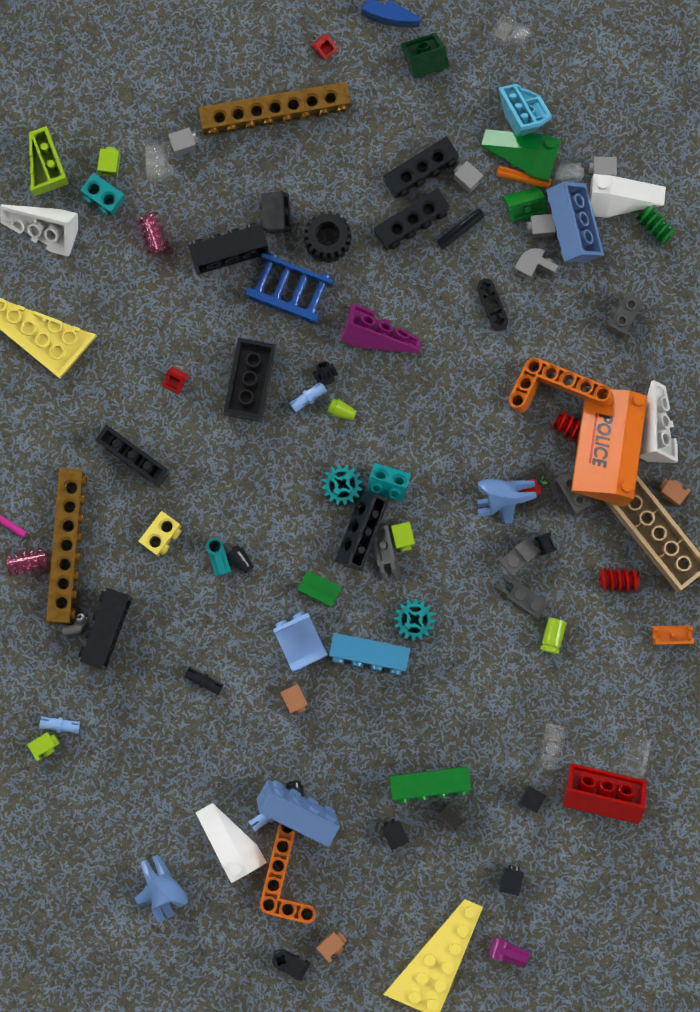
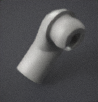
[62,613,88,636]

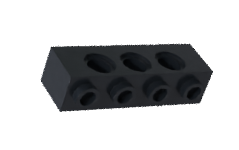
[383,136,459,198]
[374,188,450,250]
[95,425,170,488]
[335,490,389,571]

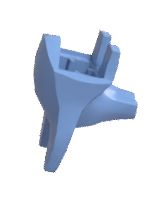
[477,479,536,524]
[135,855,188,922]

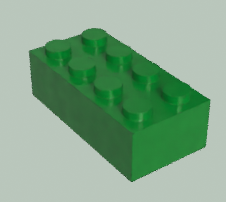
[389,766,471,804]

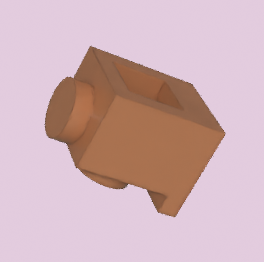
[658,478,691,507]
[316,931,348,963]

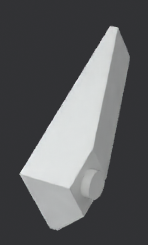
[590,174,666,218]
[0,204,78,256]
[195,803,267,883]

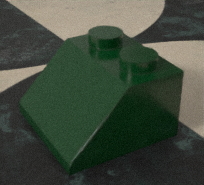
[401,32,450,79]

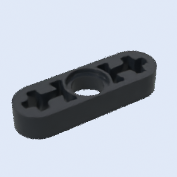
[477,279,508,331]

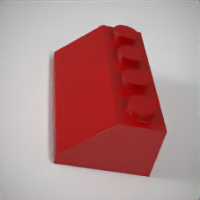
[563,763,647,824]

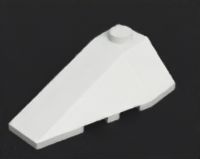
[639,380,678,463]

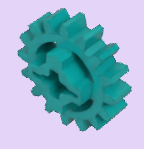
[322,464,363,506]
[393,599,436,641]

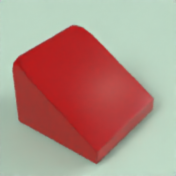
[310,34,338,61]
[162,367,189,394]

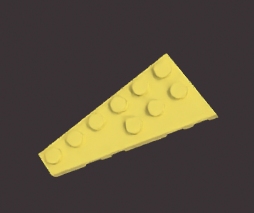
[0,298,97,379]
[383,899,483,1012]

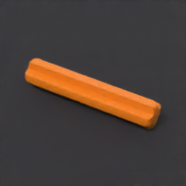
[496,166,552,189]

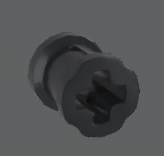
[535,532,557,556]

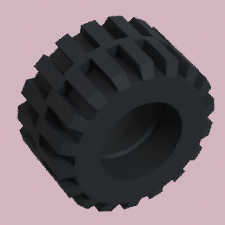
[304,211,351,263]

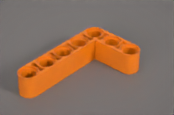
[509,358,614,413]
[260,823,316,923]

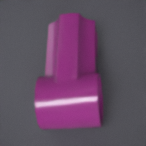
[488,937,530,968]

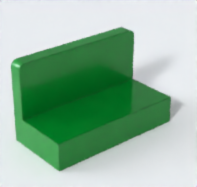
[504,187,547,222]
[297,571,341,608]

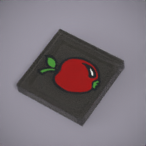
[509,463,560,513]

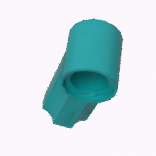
[206,538,231,577]

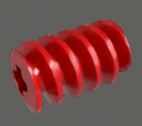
[550,411,581,446]
[599,567,640,593]

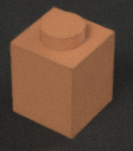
[280,684,308,715]

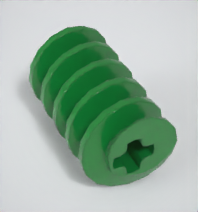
[635,205,676,247]

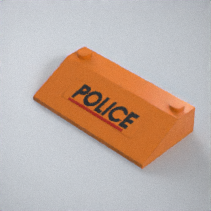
[571,388,647,507]

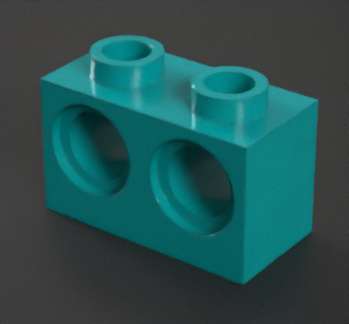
[80,173,126,216]
[366,463,411,502]

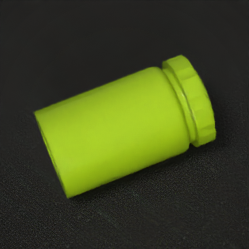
[540,618,567,654]

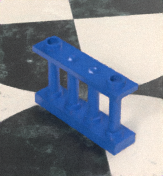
[246,253,333,325]

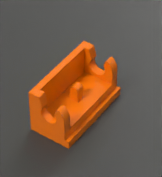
[652,625,694,645]

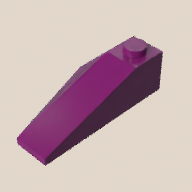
[341,303,421,353]

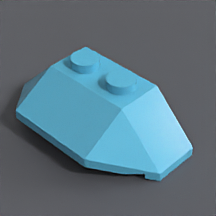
[499,84,552,136]

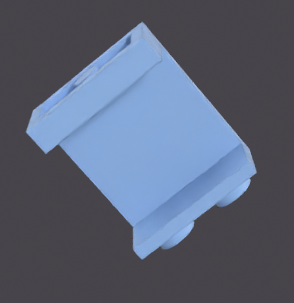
[273,612,328,672]

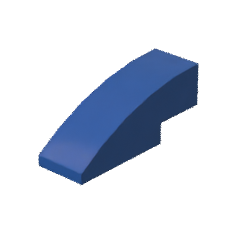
[361,0,421,28]

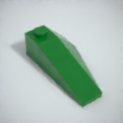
[481,129,561,182]

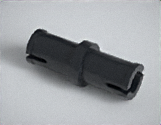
[184,666,224,695]

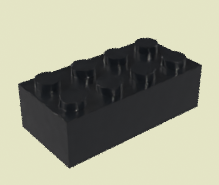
[188,223,269,275]
[224,338,276,423]
[78,588,133,671]

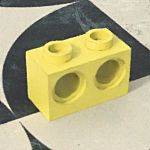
[138,511,181,557]

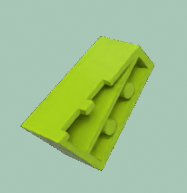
[29,126,69,197]

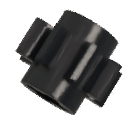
[313,361,338,385]

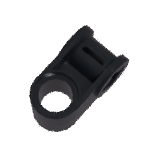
[272,949,310,981]

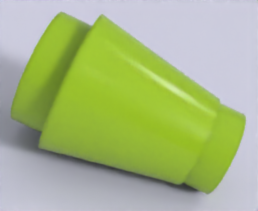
[327,398,357,421]

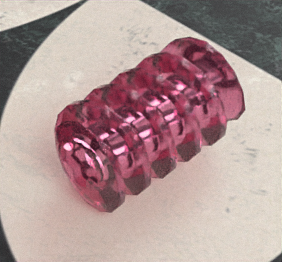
[137,212,171,254]
[6,546,49,577]

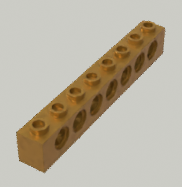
[199,82,351,136]
[46,468,87,624]

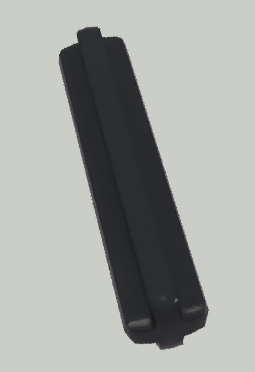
[437,208,485,249]

